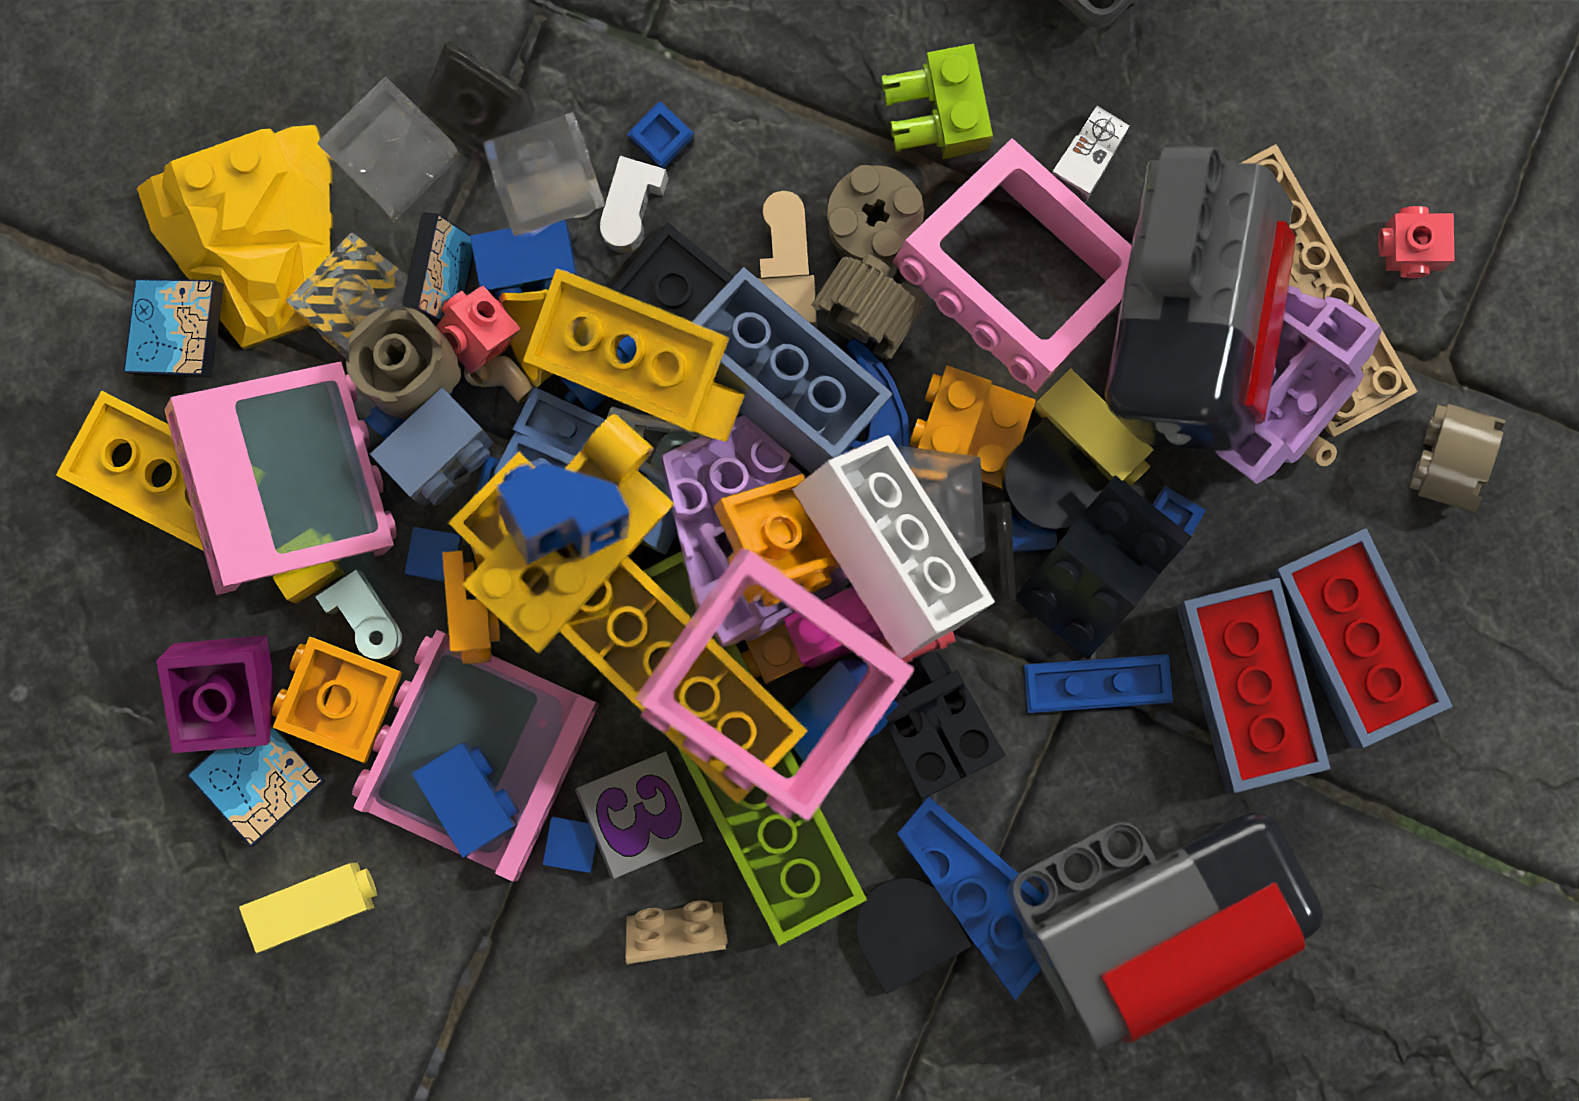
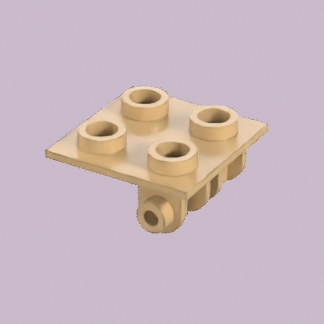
[626,900,728,964]

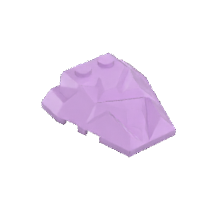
[1215,286,1382,484]
[660,415,850,647]

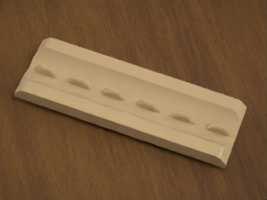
[1241,144,1418,438]

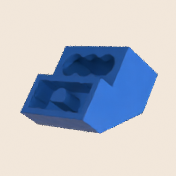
[497,462,630,565]

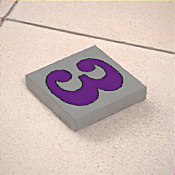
[575,752,703,880]

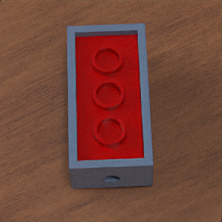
[1268,528,1453,749]
[1176,578,1331,793]

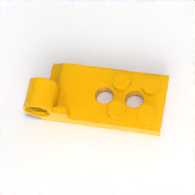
[523,269,745,442]
[56,391,272,551]
[462,414,675,654]

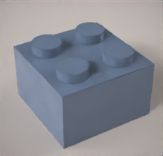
[370,387,494,508]

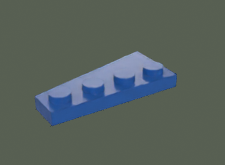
[896,797,1044,1000]

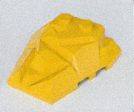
[137,125,333,350]

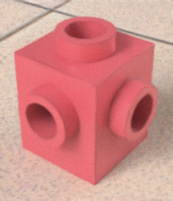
[1378,206,1455,278]
[436,285,521,374]

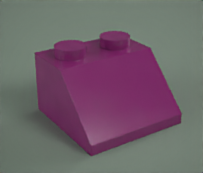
[156,635,274,753]

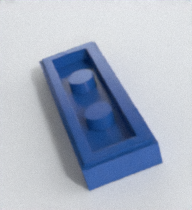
[1023,654,1173,714]

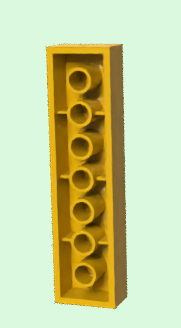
[448,452,807,805]

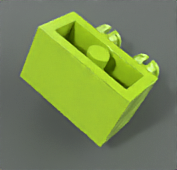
[881,44,993,159]

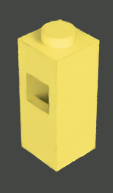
[1033,368,1154,487]
[239,863,377,953]

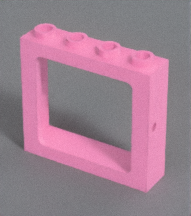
[892,138,1132,393]
[635,548,914,821]

